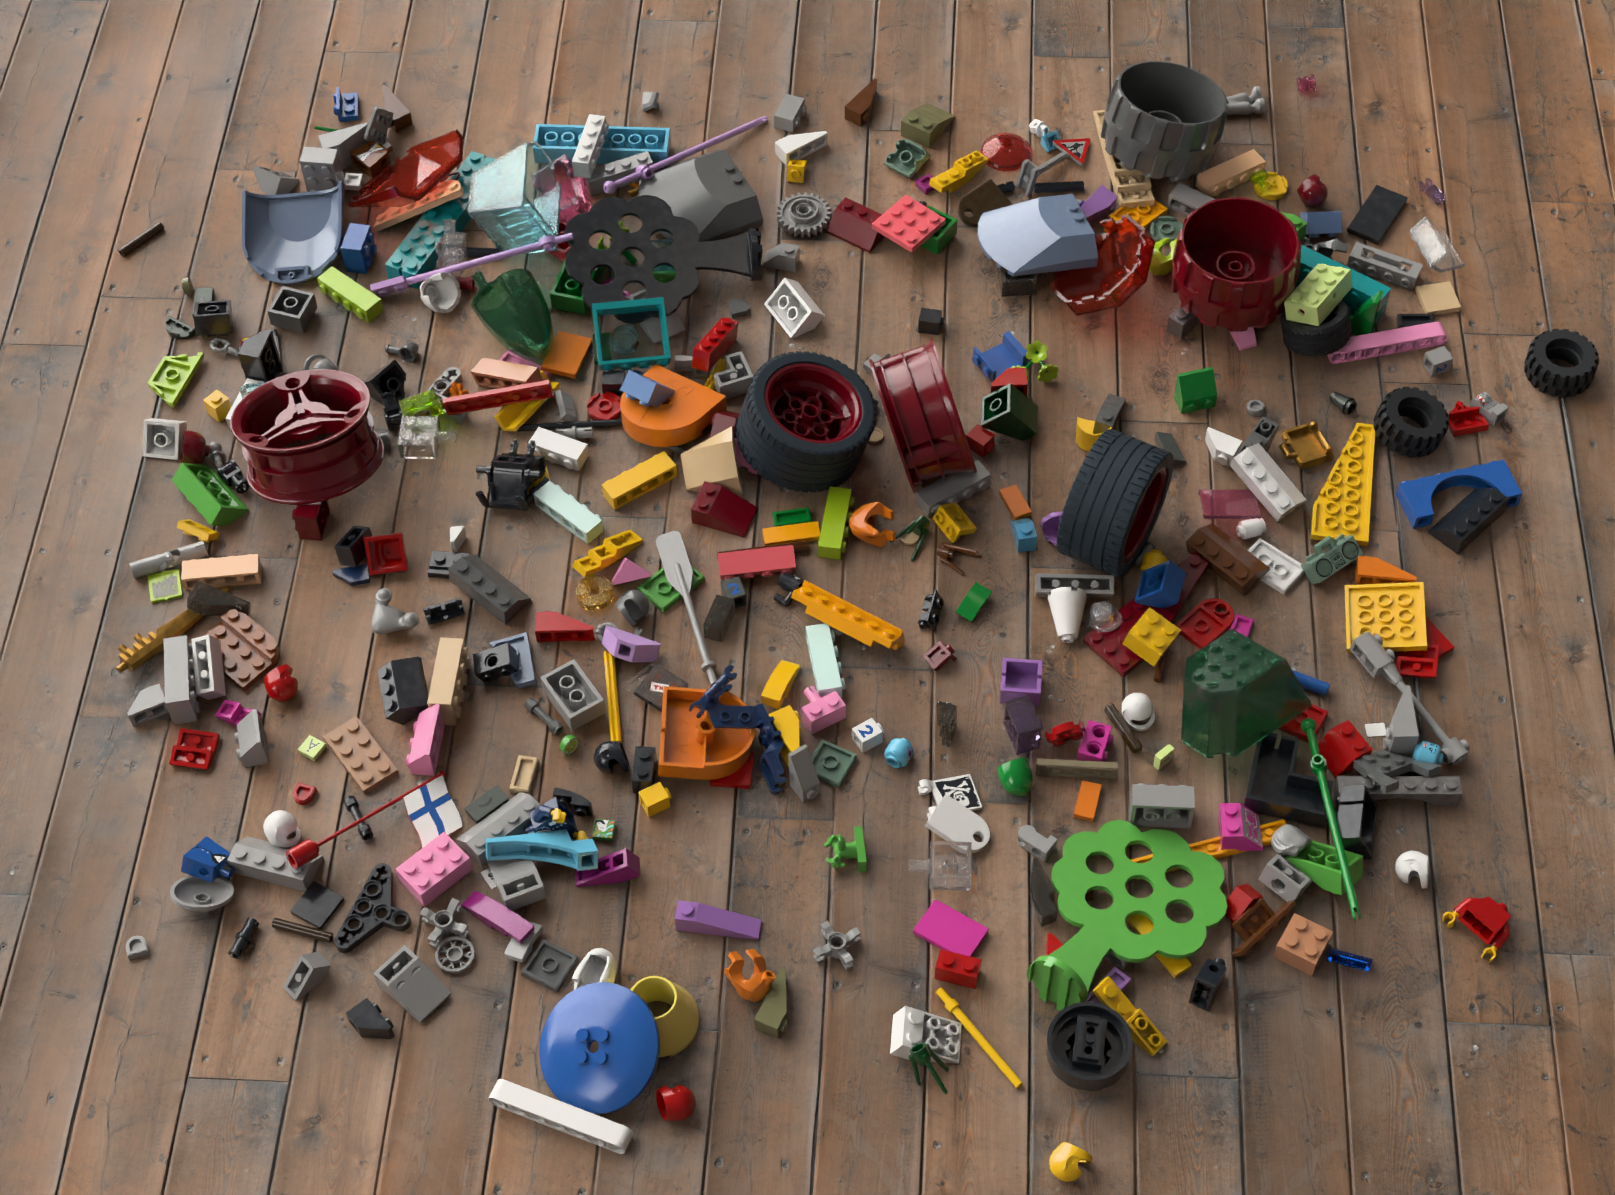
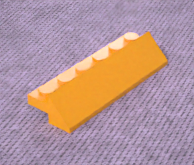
[791,580,905,650]

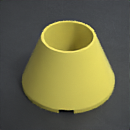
[630,976,699,1057]

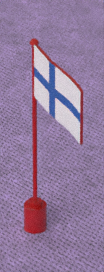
[286,771,462,869]

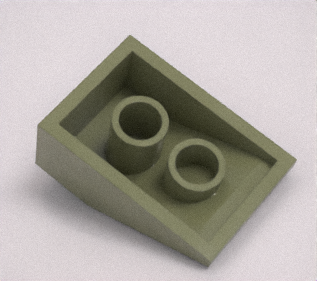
[901,103,955,148]

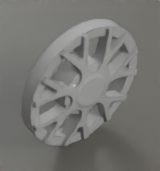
[435,936,475,974]

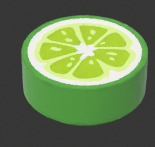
[559,734,579,755]

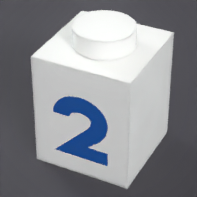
[852,718,884,753]

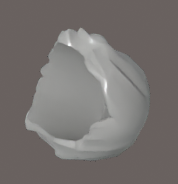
[1271,824,1312,856]

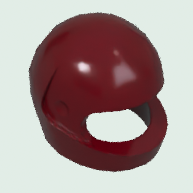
[1297,174,1328,207]

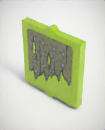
[148,569,183,603]

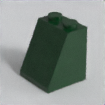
[981,383,1038,441]

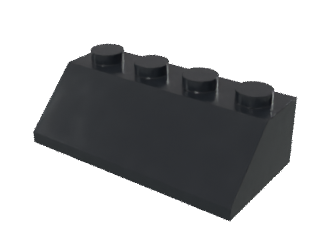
[1428,488,1509,554]

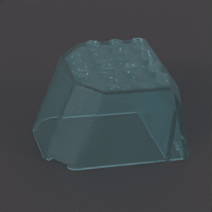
[468,141,561,254]

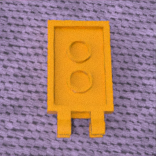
[1104,200,1168,243]

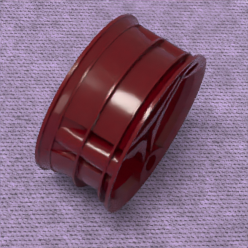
[869,338,977,493]
[230,369,384,505]

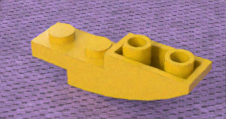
[929,150,988,193]
[1092,976,1168,1056]

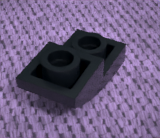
[553,787,593,817]

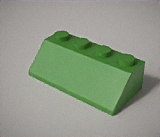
[172,463,249,526]

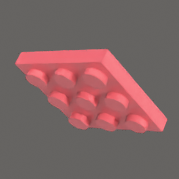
[872,195,946,253]

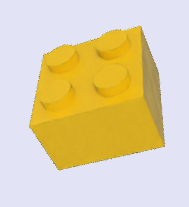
[1122,607,1181,666]

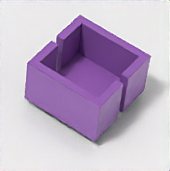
[1000,658,1042,706]

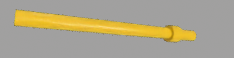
[936,987,1023,1089]

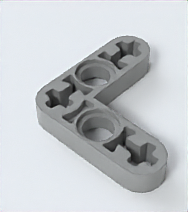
[422,367,468,424]

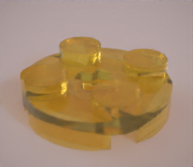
[575,574,613,610]

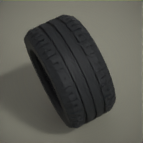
[1281,300,1352,356]

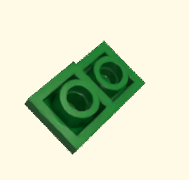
[955,582,992,623]

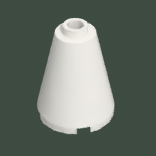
[1048,587,1087,643]

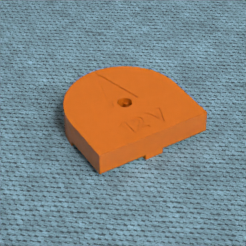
[620,364,727,447]
[658,686,756,780]

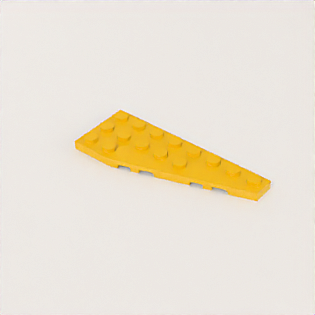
[1310,423,1375,546]

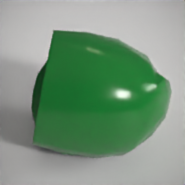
[997,757,1033,796]

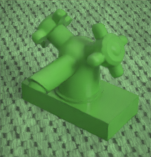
[824,826,867,873]

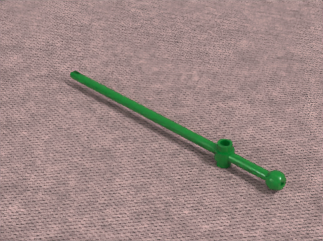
[1301,718,1361,920]

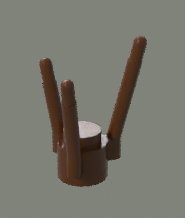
[937,542,982,575]

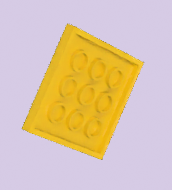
[1344,582,1427,653]

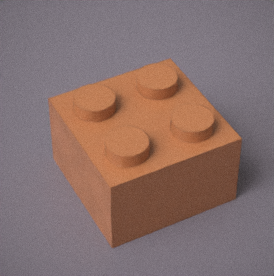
[1274,913,1333,976]

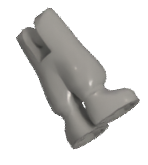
[1226,86,1265,115]

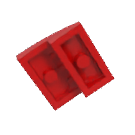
[1396,644,1440,679]
[169,728,220,770]

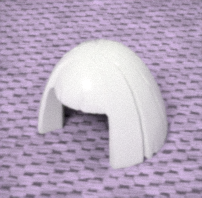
[419,272,461,313]

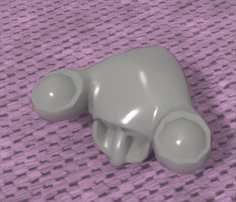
[371,588,419,634]

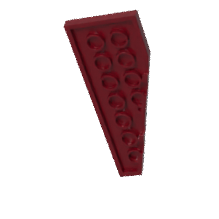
[1083,552,1209,677]

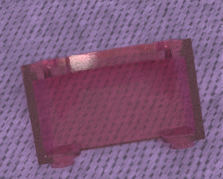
[531,154,591,228]

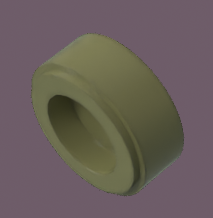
[181,277,194,295]

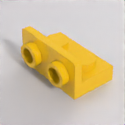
[933,503,977,543]

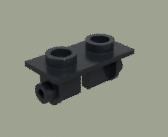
[918,590,944,632]
[423,597,465,625]

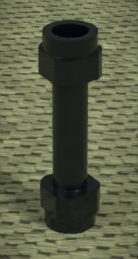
[343,795,373,840]

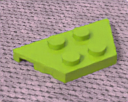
[148,352,205,408]

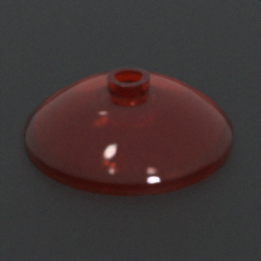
[981,132,1031,171]

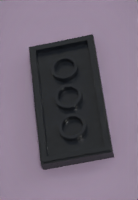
[1347,185,1408,245]

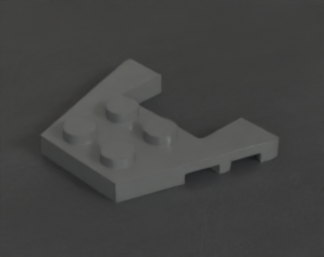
[1353,750,1441,793]

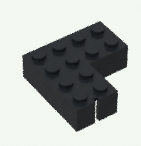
[1244,730,1334,828]

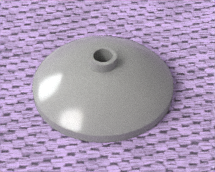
[170,875,234,912]

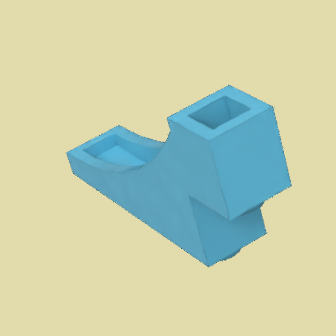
[486,829,598,871]

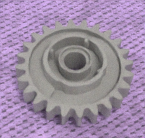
[776,192,831,238]

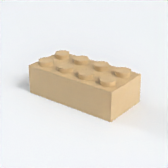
[427,637,471,726]

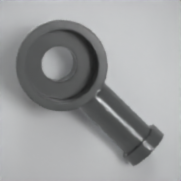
[385,342,419,362]

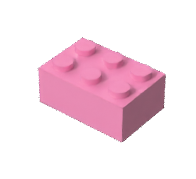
[395,832,473,907]

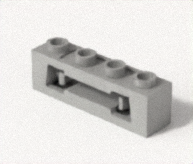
[1347,242,1423,290]

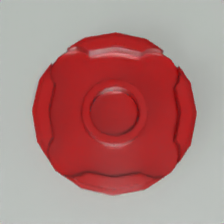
[587,392,621,420]

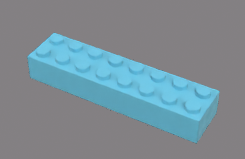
[532,124,671,167]

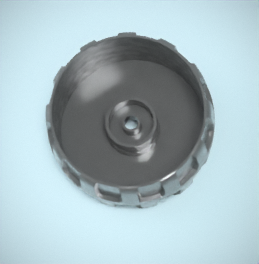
[1101,61,1228,181]

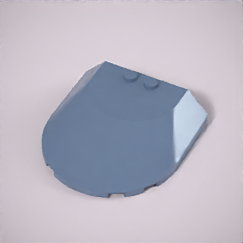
[242,181,345,285]

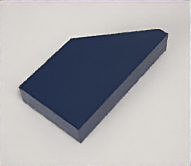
[332,564,370,586]

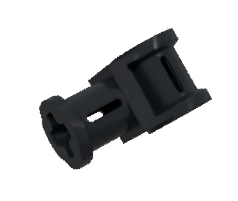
[379,391,406,430]
[216,459,250,494]

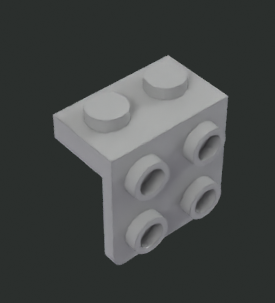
[364,105,394,144]

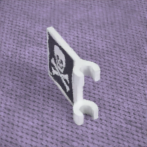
[917,774,982,820]

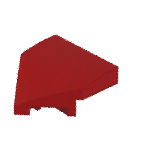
[1448,401,1489,437]

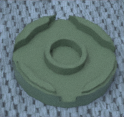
[1149,216,1183,245]

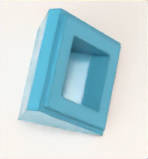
[1040,130,1060,152]

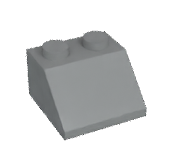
[235,709,269,768]

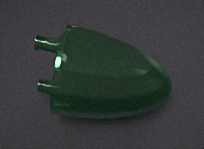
[471,269,553,361]

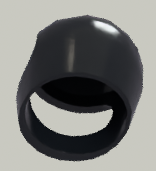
[594,741,630,774]

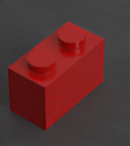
[935,949,982,989]

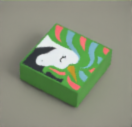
[592,819,615,842]

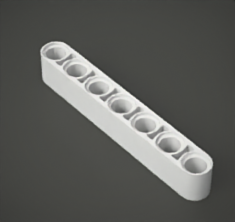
[488,1079,634,1154]

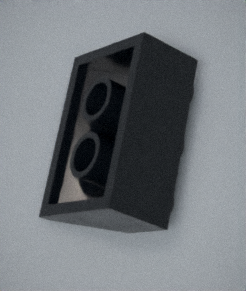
[237,330,282,382]
[378,657,428,725]

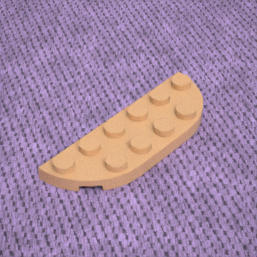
[373,179,464,232]

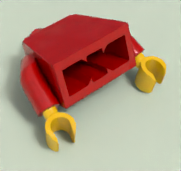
[1442,897,1511,963]

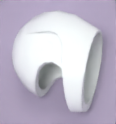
[1121,693,1155,731]
[263,810,301,848]
[1395,850,1429,889]

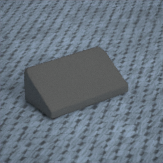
[1154,432,1186,466]

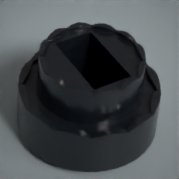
[1046,1002,1133,1091]

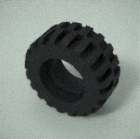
[1524,328,1599,398]
[1373,386,1449,458]

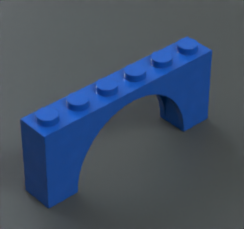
[1396,460,1522,529]

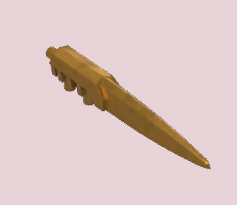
[116,586,231,673]

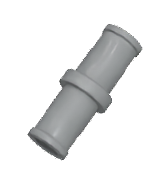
[556,426,594,440]

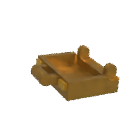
[1279,421,1334,470]

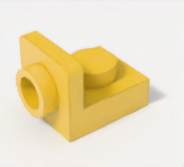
[787,159,807,183]

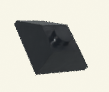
[364,360,406,405]

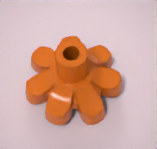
[449,382,469,397]

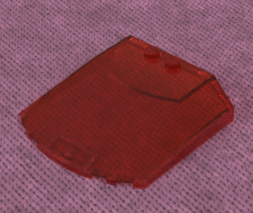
[348,129,463,207]

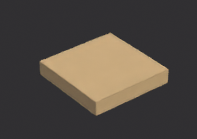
[1415,281,1461,315]

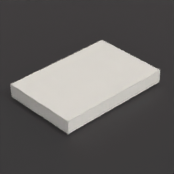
[1248,538,1305,595]

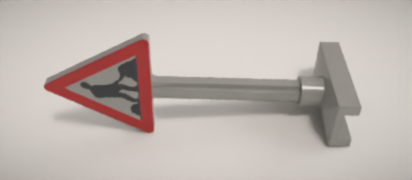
[1015,138,1090,196]

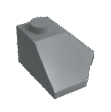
[253,166,300,195]

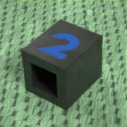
[721,576,747,610]

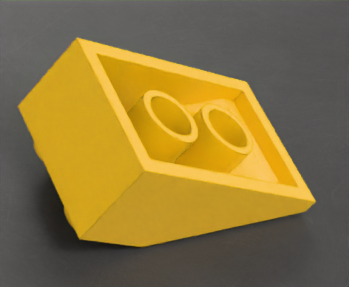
[769,705,801,767]

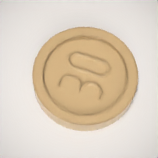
[868,428,883,444]
[900,531,919,546]

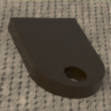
[958,179,1012,227]

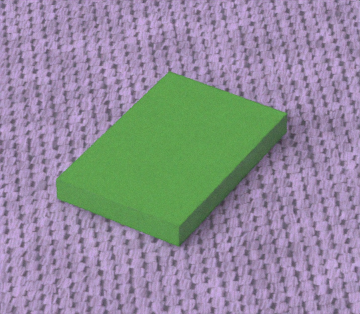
[637,565,705,613]

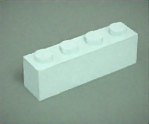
[534,481,604,545]
[805,623,845,698]

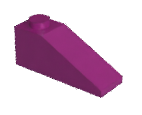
[575,848,641,887]

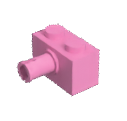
[801,686,846,735]

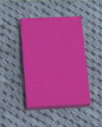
[913,899,989,957]

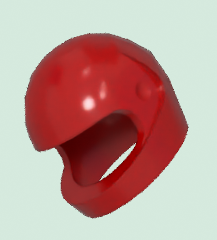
[264,664,298,702]
[656,1085,696,1121]

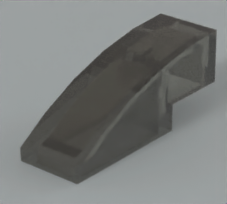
[1031,858,1058,927]

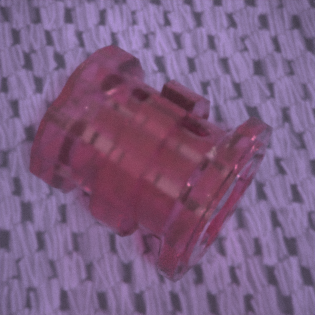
[1296,74,1316,92]

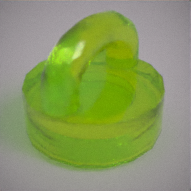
[1250,169,1268,188]

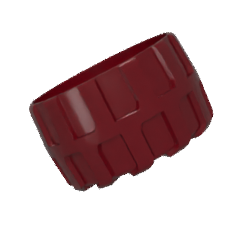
[1171,197,1302,332]

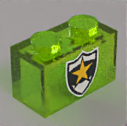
[399,389,443,425]

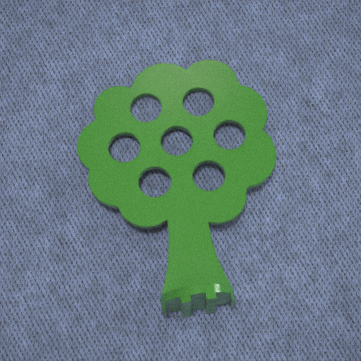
[1027,820,1227,1011]

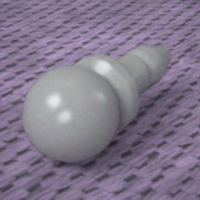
[209,442,223,468]

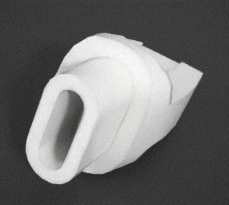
[1029,119,1050,138]

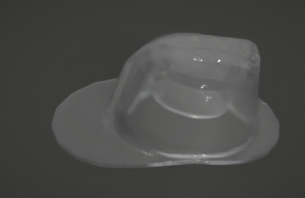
[1082,601,1122,632]

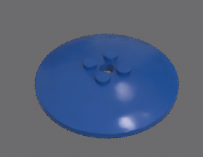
[539,982,660,1114]

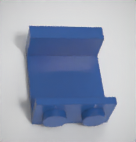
[972,331,1029,382]

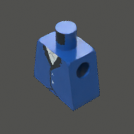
[181,836,235,882]

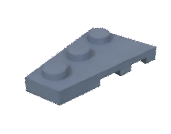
[490,632,537,689]

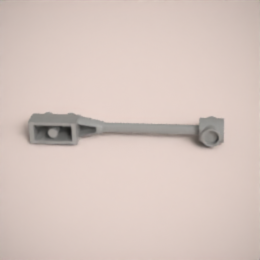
[1350,632,1470,765]

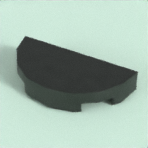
[166,316,196,339]

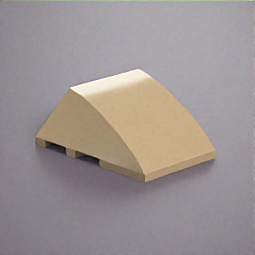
[681,426,744,499]

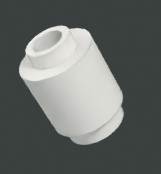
[1236,517,1266,540]

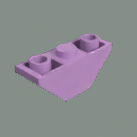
[602,625,661,662]

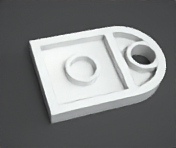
[925,794,990,853]

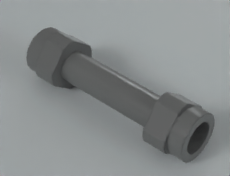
[524,698,564,736]

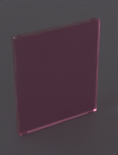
[1198,490,1261,519]

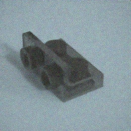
[936,701,957,747]

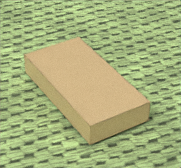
[509,755,539,794]

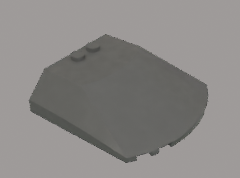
[638,149,763,244]

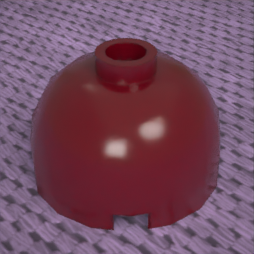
[181,431,210,464]

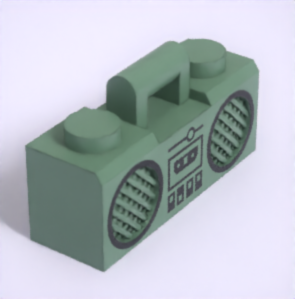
[1301,534,1363,584]

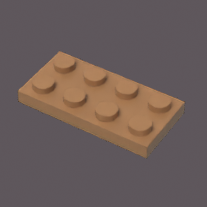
[323,716,399,795]

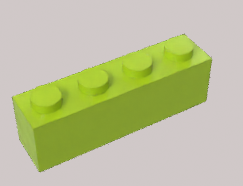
[317,266,384,323]
[818,487,855,560]

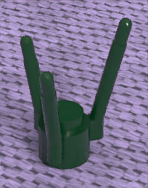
[889,515,930,561]
[908,1043,949,1094]

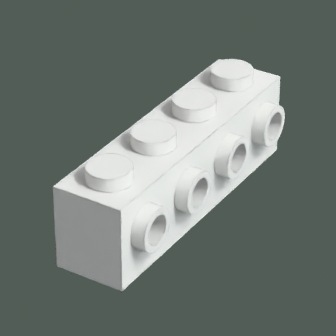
[572,114,609,178]

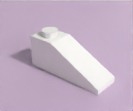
[775,131,828,166]

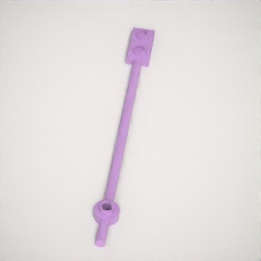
[370,233,574,297]

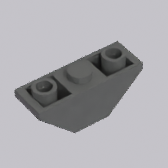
[1236,416,1279,456]

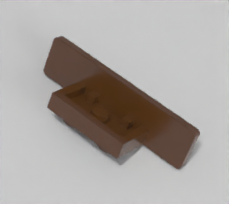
[1231,898,1297,957]

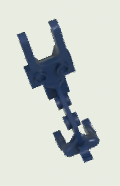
[689,665,787,794]

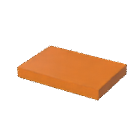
[541,331,593,379]

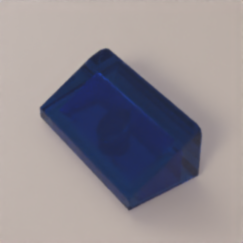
[1327,947,1373,972]

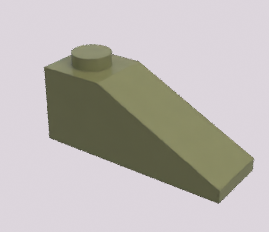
[754,967,789,1038]

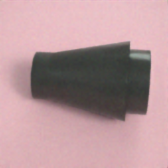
[1329,391,1357,415]

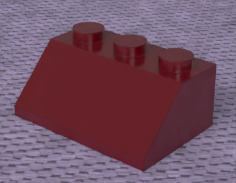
[827,197,885,253]

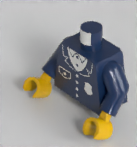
[524,797,589,841]

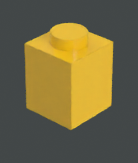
[203,390,231,423]
[638,782,672,817]

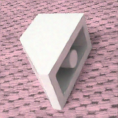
[1205,427,1242,467]

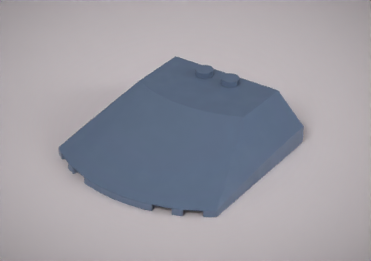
[977,194,1098,276]

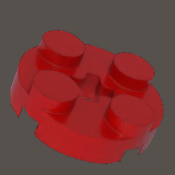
[1045,721,1086,747]

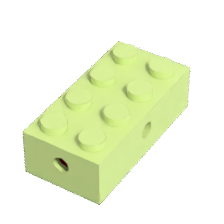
[1284,264,1352,326]

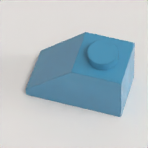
[1009,518,1037,553]

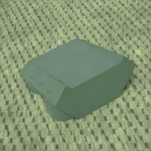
[883,139,931,178]

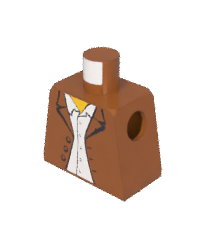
[350,141,393,179]

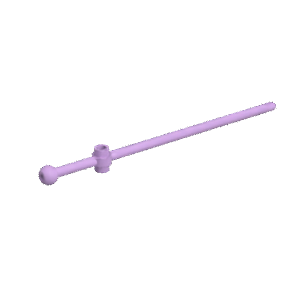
[603,116,768,194]

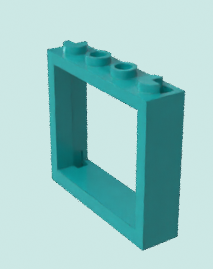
[592,297,671,371]

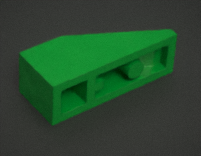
[1350,290,1383,336]

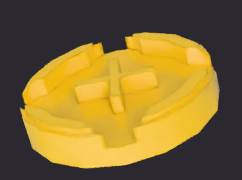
[1254,172,1288,200]

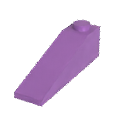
[1080,185,1118,224]
[675,900,762,940]

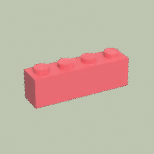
[717,545,796,581]

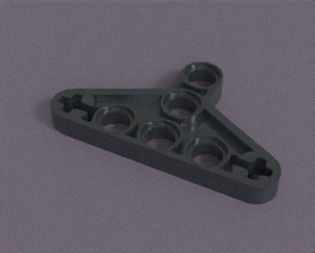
[334,863,411,953]

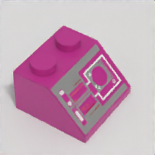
[1218,803,1263,851]

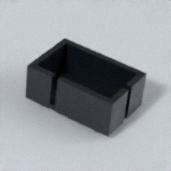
[1336,784,1378,859]

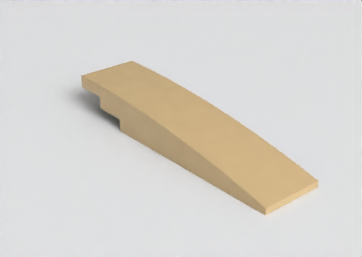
[1093,110,1155,208]

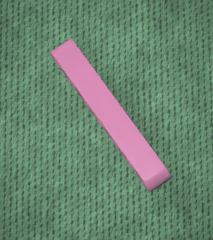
[1327,322,1448,364]

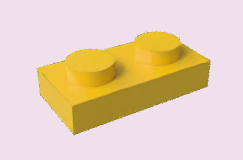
[177,519,220,542]

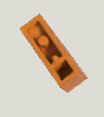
[1355,556,1417,585]

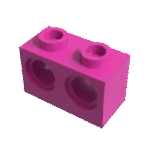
[1077,720,1114,762]

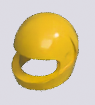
[1049,1142,1093,1182]

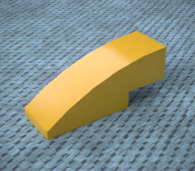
[761,660,800,709]

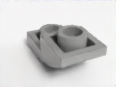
[504,921,543,963]

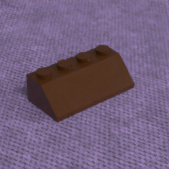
[1186,524,1270,596]

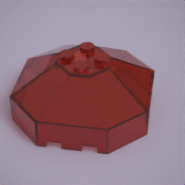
[1050,214,1155,316]

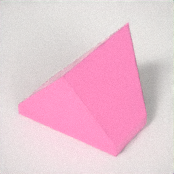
[611,557,651,585]

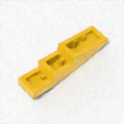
[572,529,643,577]

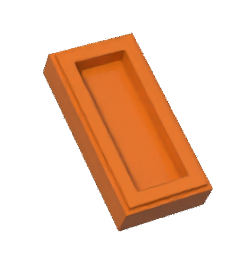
[999,484,1032,520]
[1073,780,1102,822]

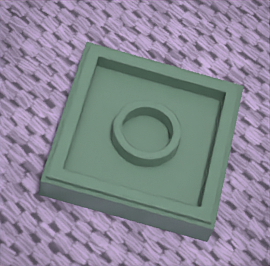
[811,739,857,788]

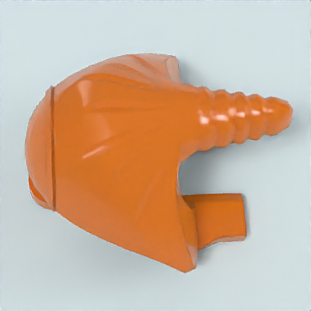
[849,502,896,547]
[724,949,776,1002]

